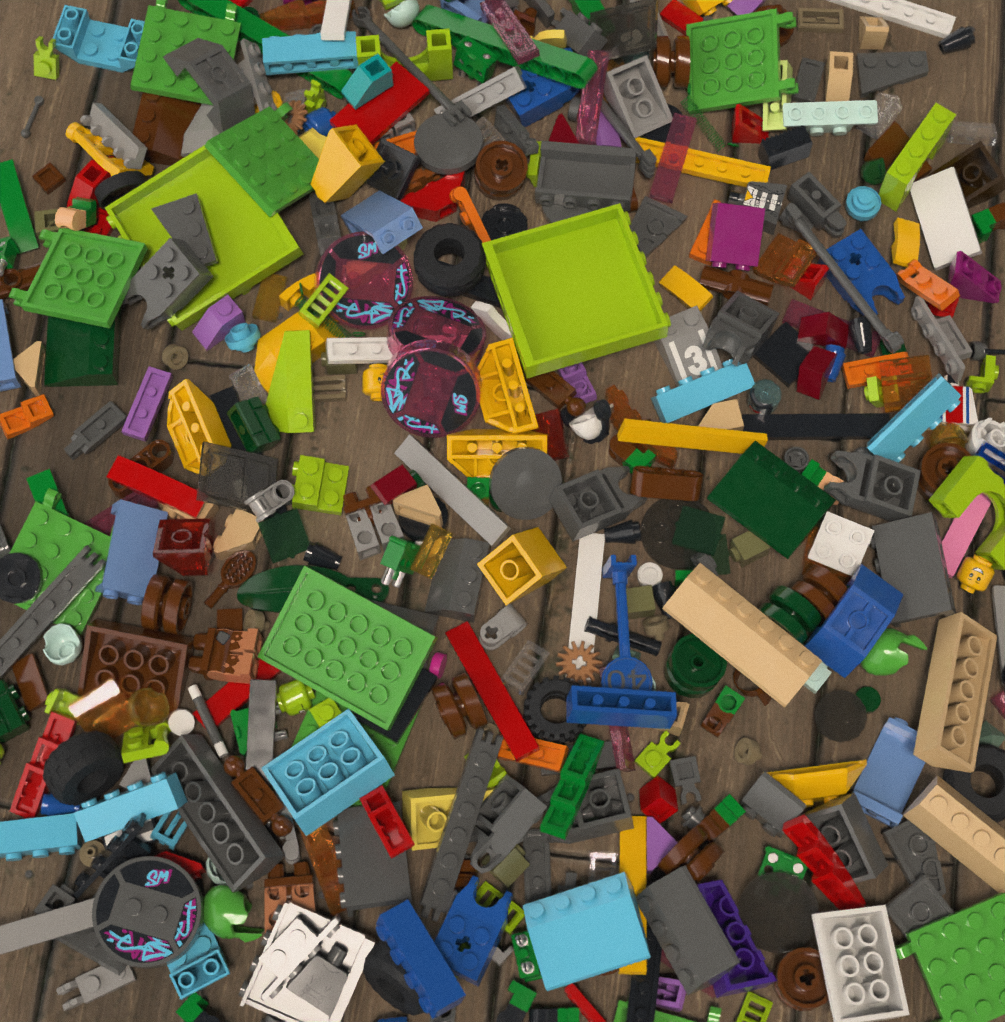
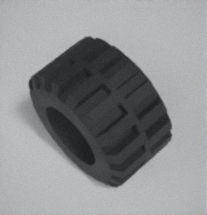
[524,676,586,745]

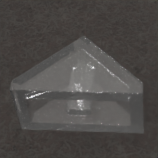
[228,364,267,404]

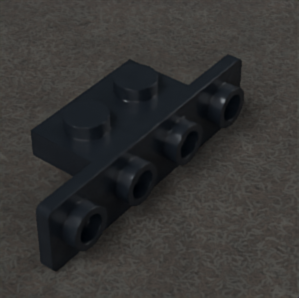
[73,813,151,898]

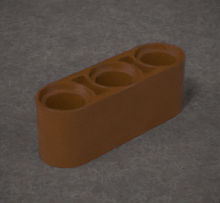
[108,439,174,500]
[630,466,704,501]

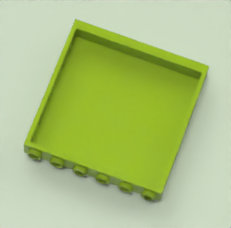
[105,145,304,331]
[482,203,671,378]

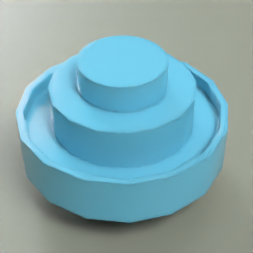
[845,186,881,221]
[225,323,261,352]

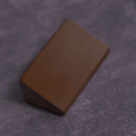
[864,121,910,169]
[12,653,49,713]

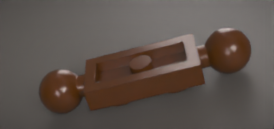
[518,357,586,417]
[223,755,293,837]

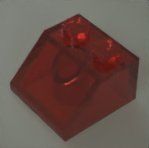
[153,518,214,576]

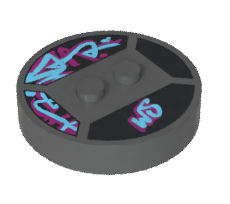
[92,856,204,969]

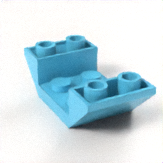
[52,5,145,73]
[167,921,231,1000]

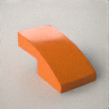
[0,394,54,440]

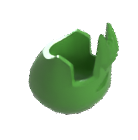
[861,628,927,676]
[203,884,264,942]

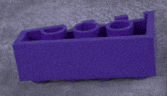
[697,880,777,998]

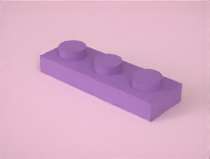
[121,366,173,442]

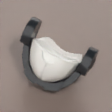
[561,399,614,444]

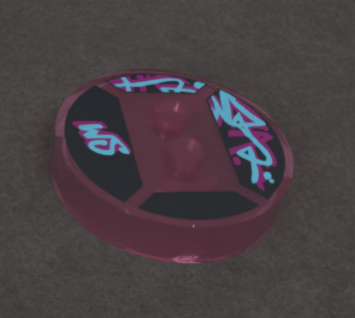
[314,232,413,330]
[386,296,486,376]
[381,339,482,438]

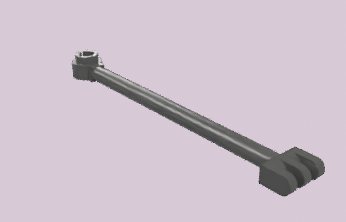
[352,6,472,127]
[562,46,657,178]
[786,203,904,353]

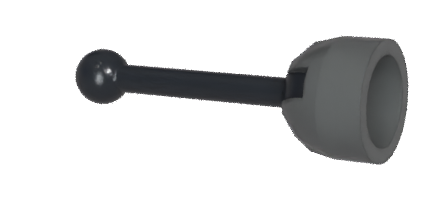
[970,341,1005,361]

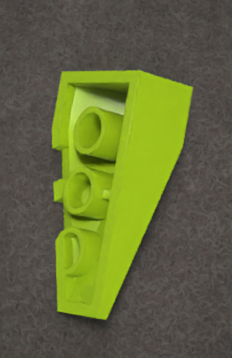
[265,330,316,433]

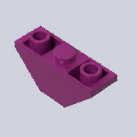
[948,251,1002,303]

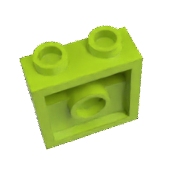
[291,455,349,516]

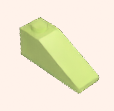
[763,60,793,132]

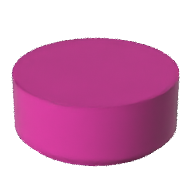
[429,652,447,679]

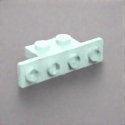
[782,100,878,136]

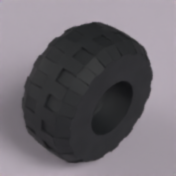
[414,223,486,297]
[43,731,124,806]
[943,744,1005,823]
[363,940,425,1016]

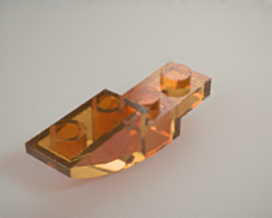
[605,384,678,468]

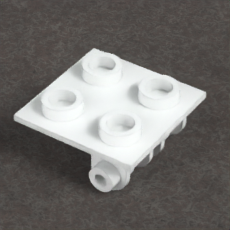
[808,511,875,576]

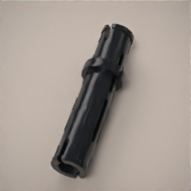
[584,616,662,657]

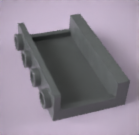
[535,141,637,211]
[871,512,956,628]
[333,801,413,917]

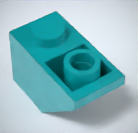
[341,54,393,110]

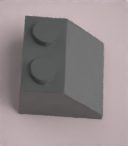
[740,771,807,838]

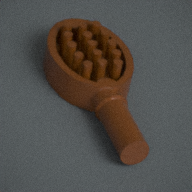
[203,550,257,609]

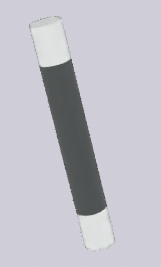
[188,684,229,758]

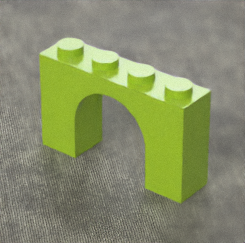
[355,28,453,81]
[879,103,956,212]
[929,456,1005,570]

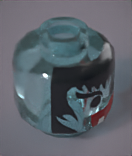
[748,379,782,415]

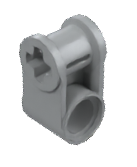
[244,480,294,523]
[479,604,528,651]

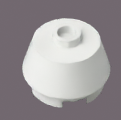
[965,418,1005,466]

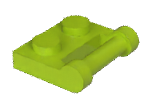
[121,719,171,763]

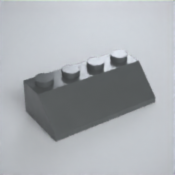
[636,866,740,995]

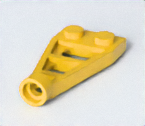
[66,122,154,176]

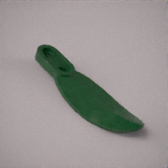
[237,565,389,613]

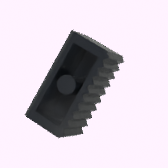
[758,125,813,170]

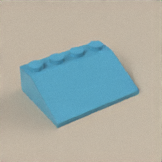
[261,709,395,836]
[523,872,651,991]

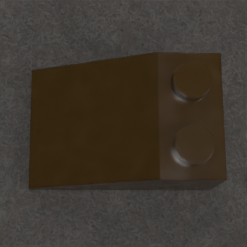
[924,141,1005,209]

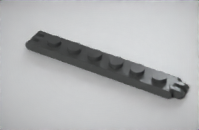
[0,545,106,680]
[419,727,503,922]

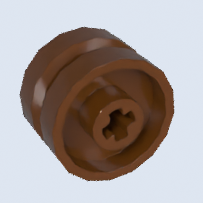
[652,36,690,88]
[474,140,528,201]
[917,442,972,502]
[790,565,848,627]
[141,574,193,636]
[431,673,488,740]
[657,824,725,883]
[773,947,829,1011]

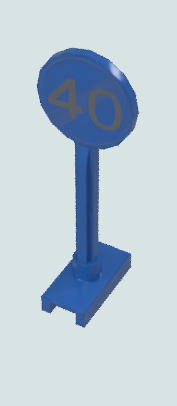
[601,555,653,691]

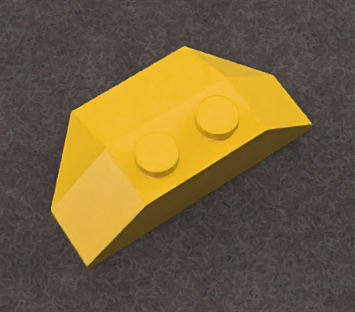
[254,312,345,393]
[472,338,539,434]
[167,379,231,477]
[447,429,547,478]
[761,759,867,808]

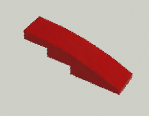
[106,455,208,519]
[9,710,78,819]
[359,784,415,859]
[782,814,866,910]

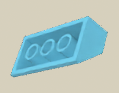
[867,373,962,463]

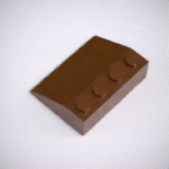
[132,92,202,166]
[77,619,194,718]

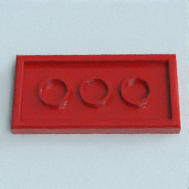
[329,61,430,145]

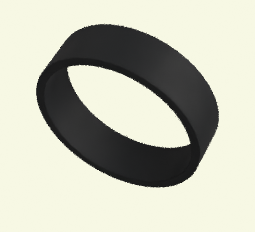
[95,171,146,210]

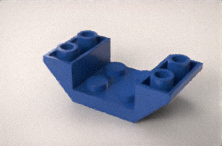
[804,564,904,678]

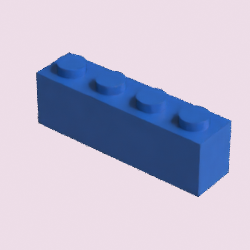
[566,685,677,729]
[376,900,466,1019]

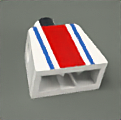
[927,374,978,433]

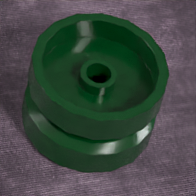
[759,585,822,645]
[664,634,727,698]

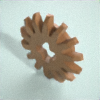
[284,100,308,135]
[556,641,602,686]

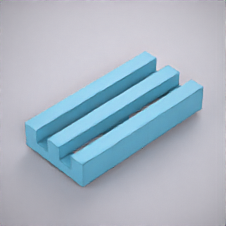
[150,811,188,850]

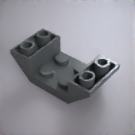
[163,38,255,133]

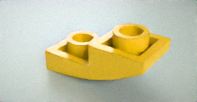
[891,218,920,267]
[659,265,713,311]
[279,272,322,312]

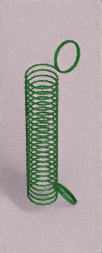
[680,83,739,151]
[295,283,365,338]

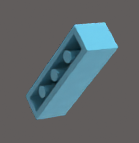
[262,31,358,75]
[651,359,756,423]
[73,772,188,842]
[0,813,83,861]

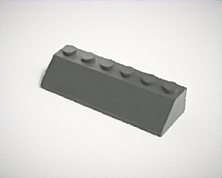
[150,734,285,892]

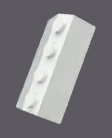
[812,905,910,1022]

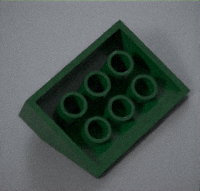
[44,304,122,387]
[707,440,836,559]

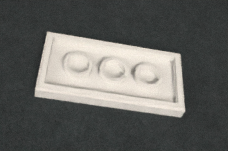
[910,167,982,271]

